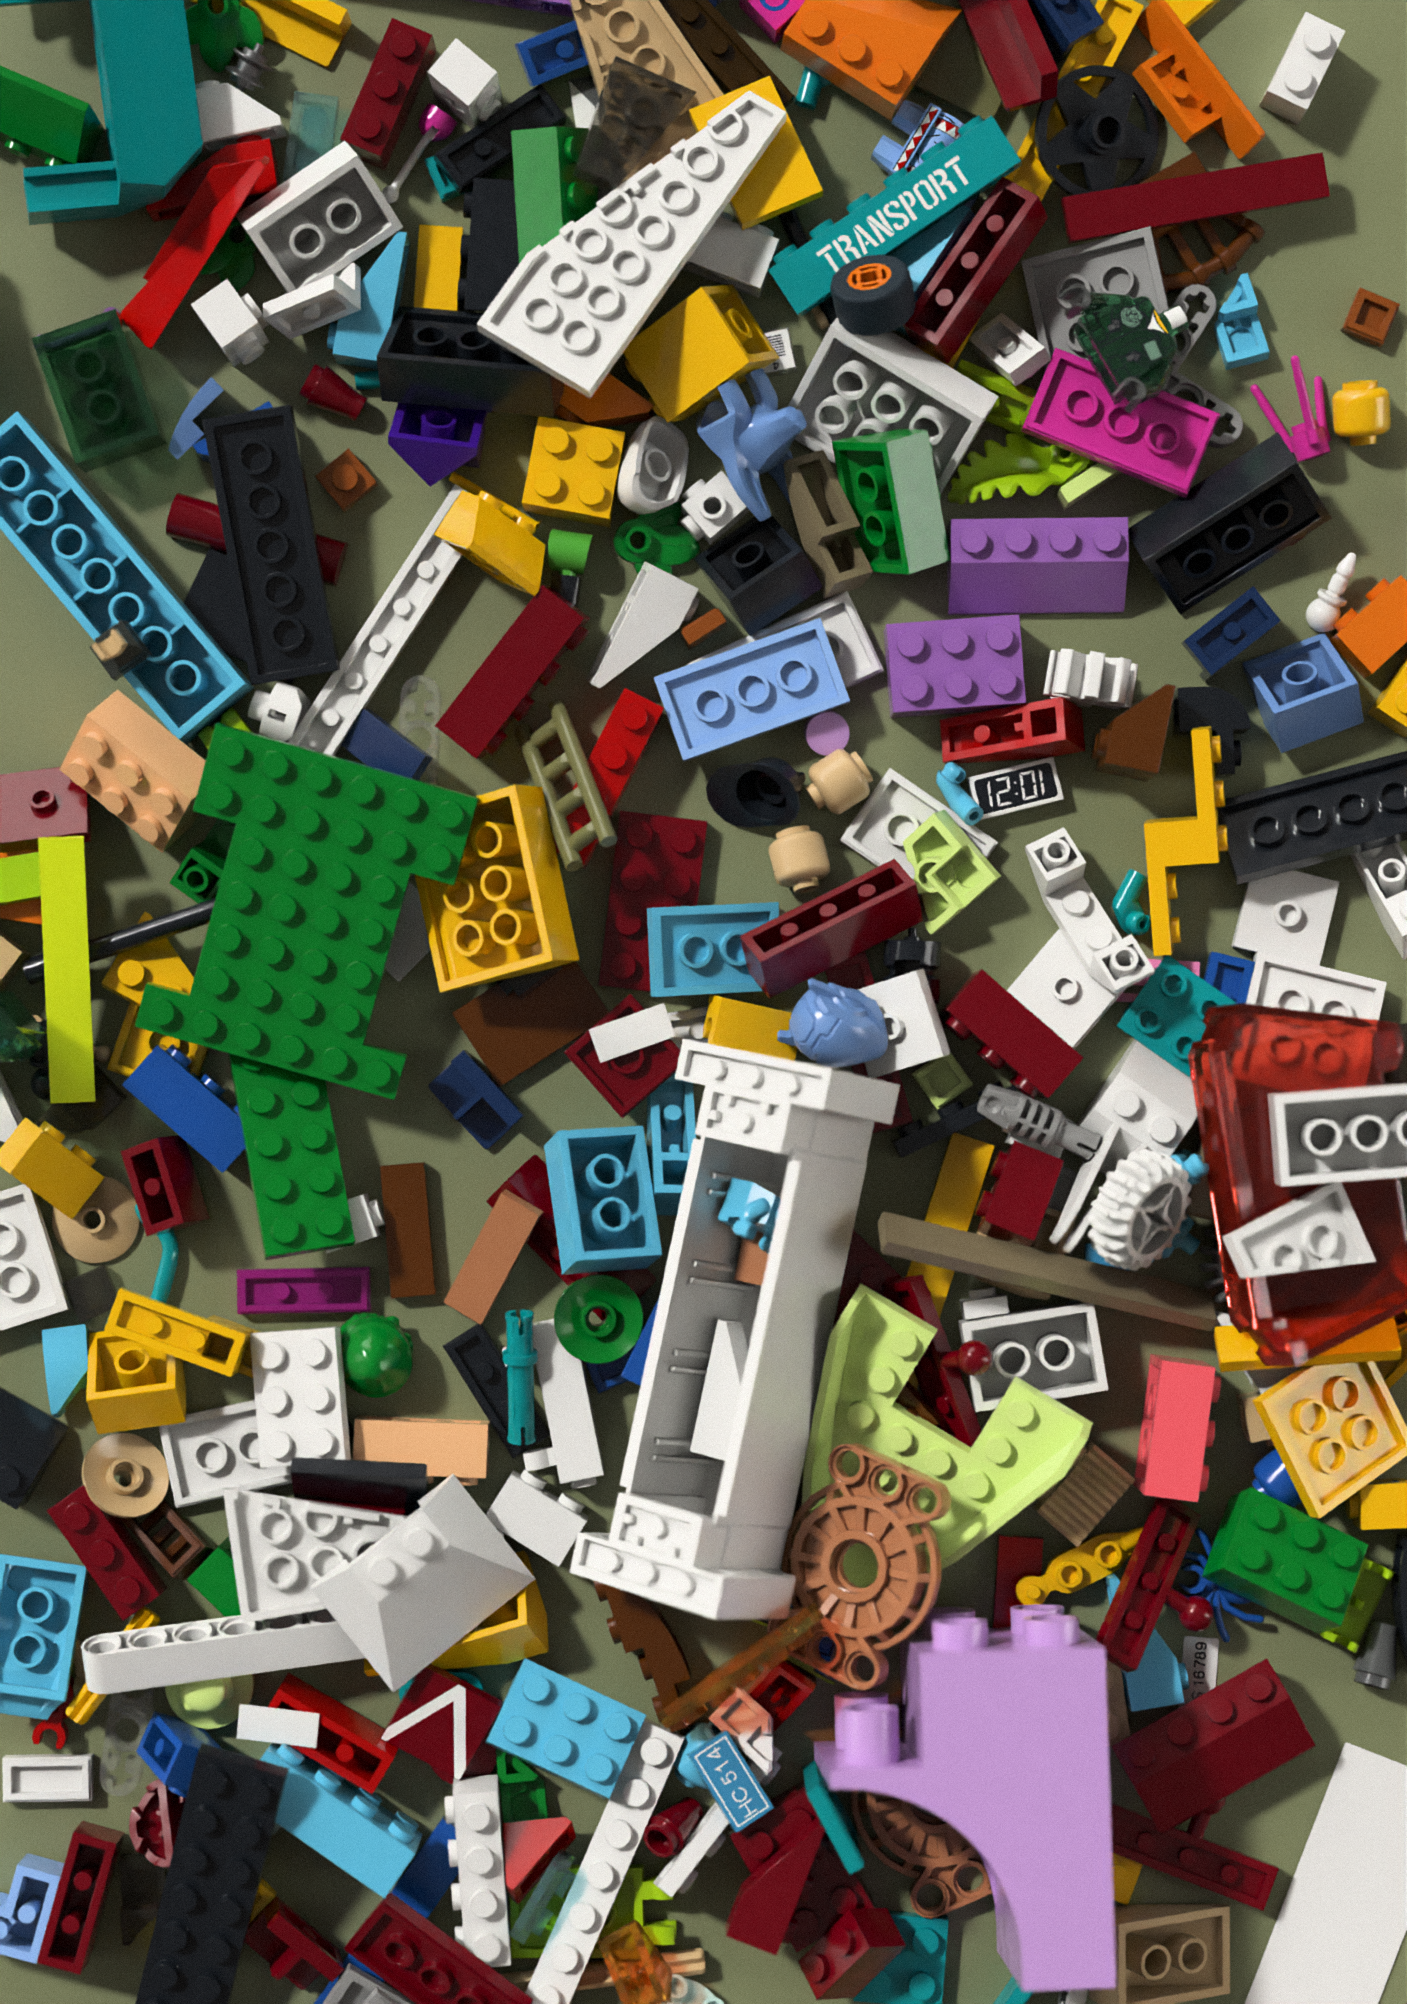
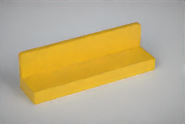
[189,0,352,68]

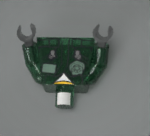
[1058,283,1189,413]

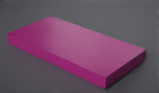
[1021,347,1220,498]

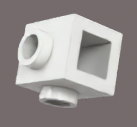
[681,470,750,545]

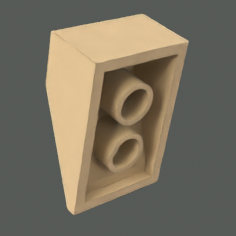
[1089,1903,1230,2004]

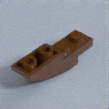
[593,1580,691,1733]

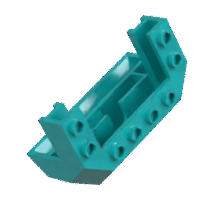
[0,0,203,225]

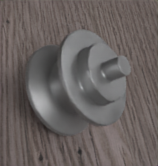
[225,43,274,92]

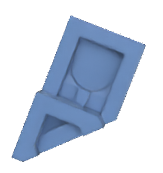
[168,377,224,460]

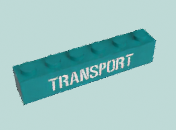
[768,115,1022,317]

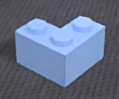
[0,1853,64,1964]

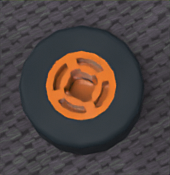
[830,255,916,336]

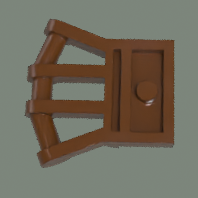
[1139,151,1265,297]

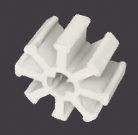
[1043,649,1138,710]

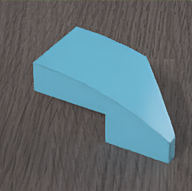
[42,1324,89,1418]

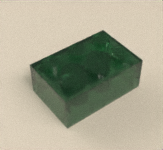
[31,309,167,473]

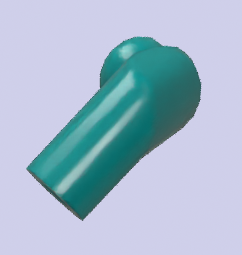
[1112,869,1151,936]

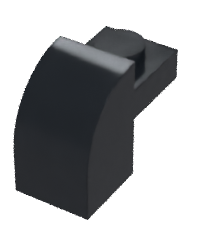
[1172,687,1251,778]

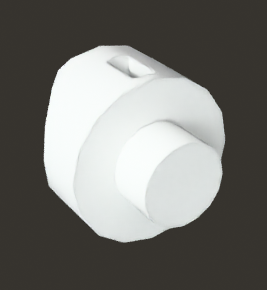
[248,681,311,742]

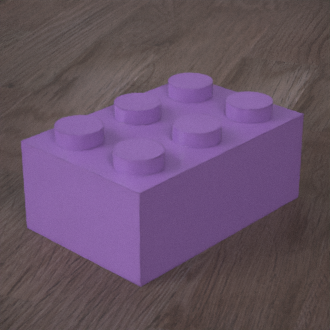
[884,614,1026,718]

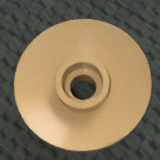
[52,1175,140,1263]
[82,1433,169,1518]

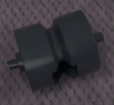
[883,928,941,1004]

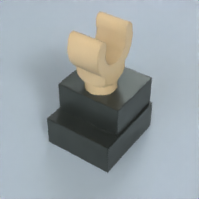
[89,620,152,681]

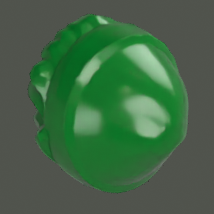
[340,1312,413,1398]

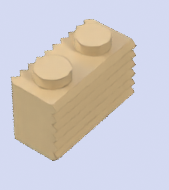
[1033,1441,1135,1547]

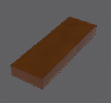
[380,1162,436,1298]

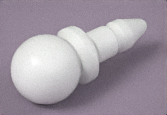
[1306,553,1356,632]

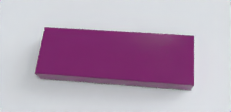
[237,1267,371,1314]

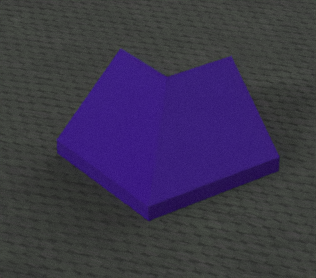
[388,403,488,487]

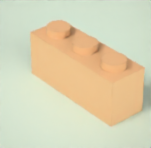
[353,1415,491,1486]

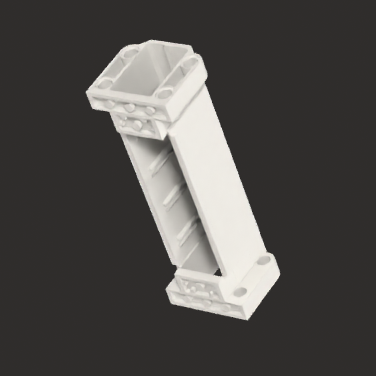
[570,1039,900,1619]

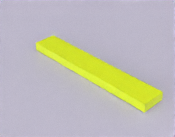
[38,836,96,1104]

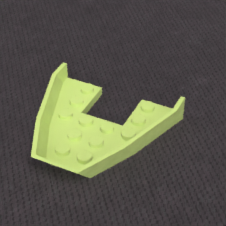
[802,1283,1093,1588]

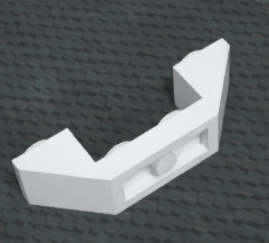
[1025,827,1155,993]

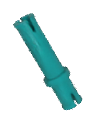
[503,1309,538,1445]

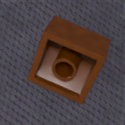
[1090,684,1176,781]

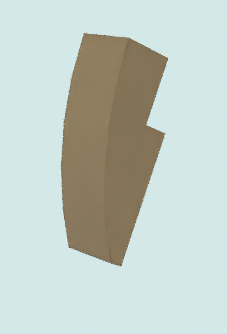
[783,450,873,599]

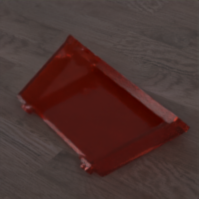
[1188,1003,1407,1367]

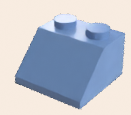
[1242,633,1364,753]

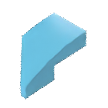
[1214,272,1270,370]

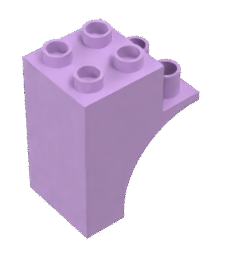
[814,1604,1116,1992]

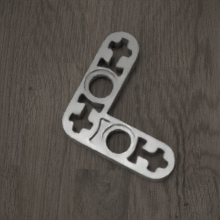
[1128,285,1243,448]

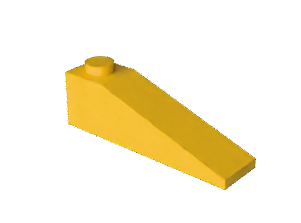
[364,1551,549,1676]

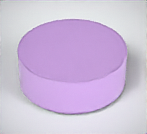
[804,710,850,756]

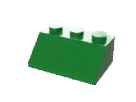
[0,66,105,166]
[832,429,950,575]

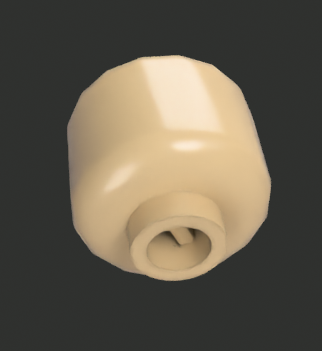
[805,749,873,814]
[769,825,830,894]

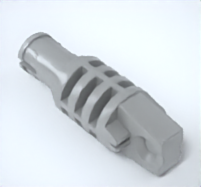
[977,1084,1100,1161]

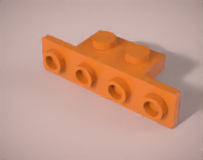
[1132,0,1265,159]

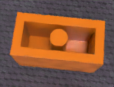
[1329,575,1407,679]

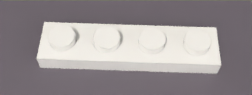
[653,1746,782,1898]

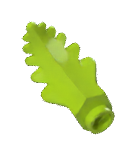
[948,432,1094,505]

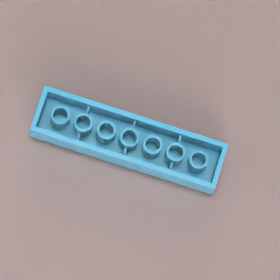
[0,411,255,744]

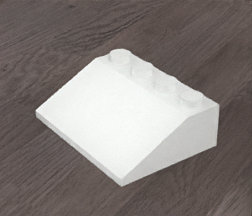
[788,318,999,494]

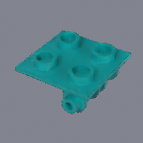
[1116,955,1239,1077]

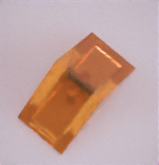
[597,1919,672,2004]

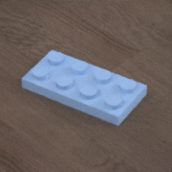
[653,618,850,762]

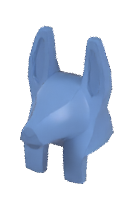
[696,368,807,522]

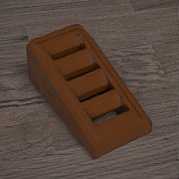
[120,1498,214,1581]

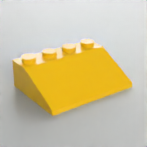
[415,784,580,992]

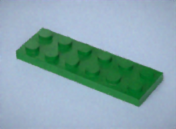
[228,1053,355,1261]

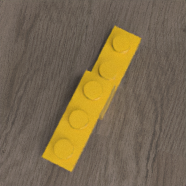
[1144,726,1228,956]
[104,1287,260,1378]

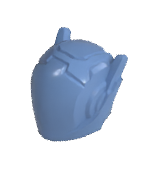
[777,978,888,1068]

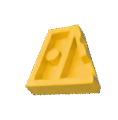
[101,911,194,1007]

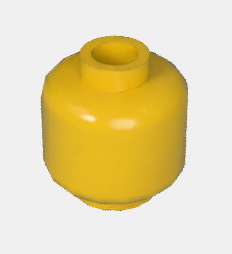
[1332,380,1391,446]

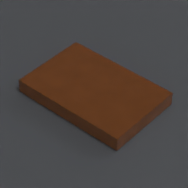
[452,961,609,1087]

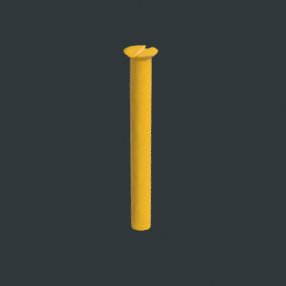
[449,472,542,535]

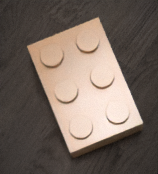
[59,689,206,853]

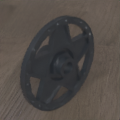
[1035,65,1159,196]

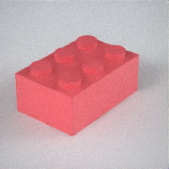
[1133,1354,1221,1502]

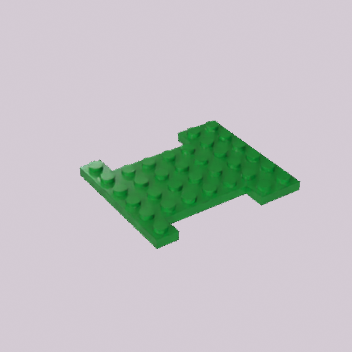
[134,723,479,1100]

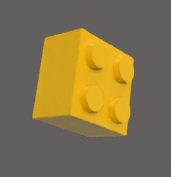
[522,416,627,528]

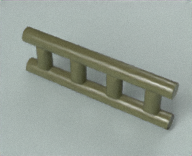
[515,699,617,872]

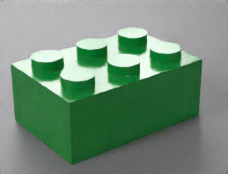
[1202,1487,1368,1634]

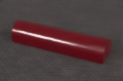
[166,493,349,586]

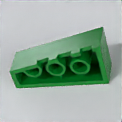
[511,126,602,264]

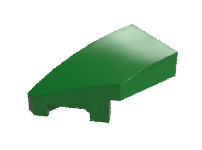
[496,1749,549,1823]

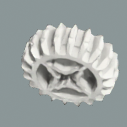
[1087,1149,1192,1271]

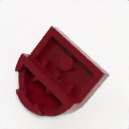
[129,1779,186,1869]

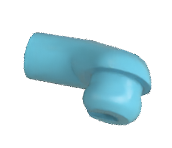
[936,762,983,826]
[1170,1149,1209,1185]

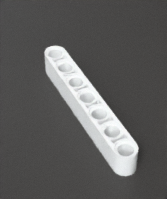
[81,1609,366,1694]

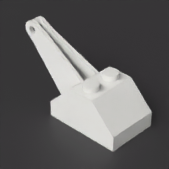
[1049,1039,1212,1253]

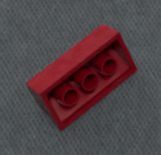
[1111,1658,1316,1834]

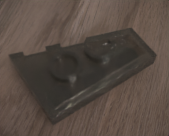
[572,56,696,192]

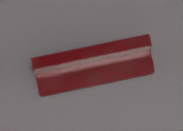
[957,0,1059,112]
[486,1155,656,1321]

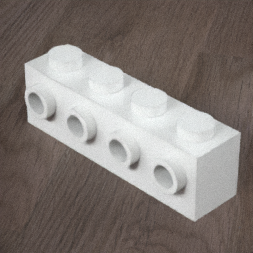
[445,1774,511,1967]

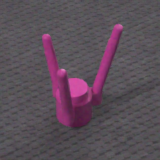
[1250,355,1332,463]

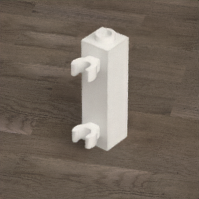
[502,1319,605,1489]

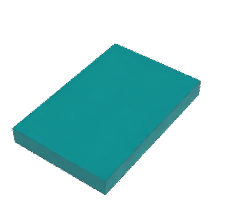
[802,1760,864,1875]

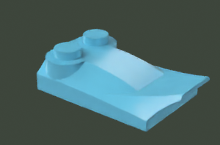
[0,1554,89,1720]

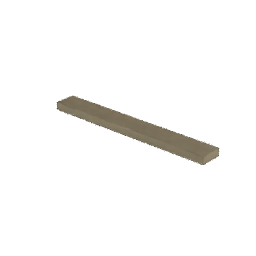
[877,1211,1217,1332]

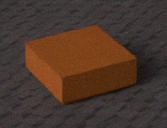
[1340,287,1400,348]
[681,608,726,650]

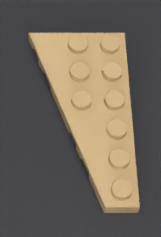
[569,0,724,182]

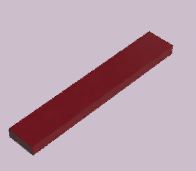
[1061,152,1330,244]

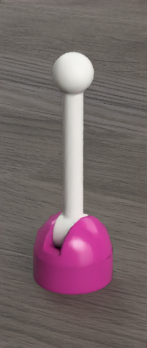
[382,103,458,203]

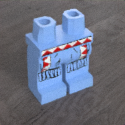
[870,100,979,209]

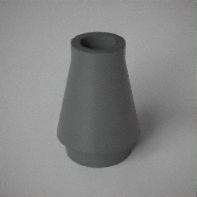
[1352,1621,1398,1691]

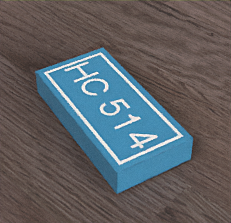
[687,1730,774,1833]

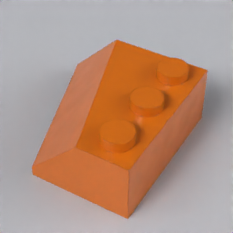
[781,0,962,121]

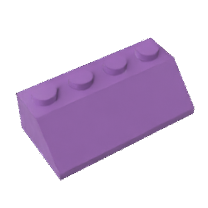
[947,517,1129,615]

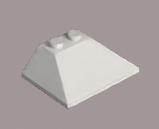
[310,1474,535,1693]

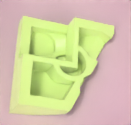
[903,809,1001,935]

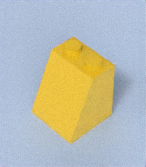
[623,284,780,423]

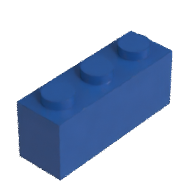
[122,1044,245,1173]

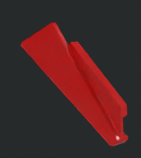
[119,155,270,350]

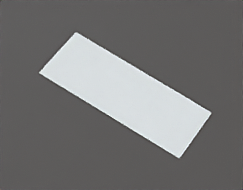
[1245,1742,1407,2004]

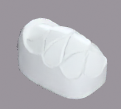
[616,416,689,515]

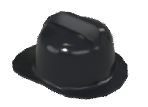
[706,757,806,828]

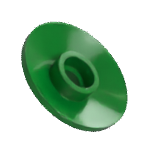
[554,1274,643,1364]

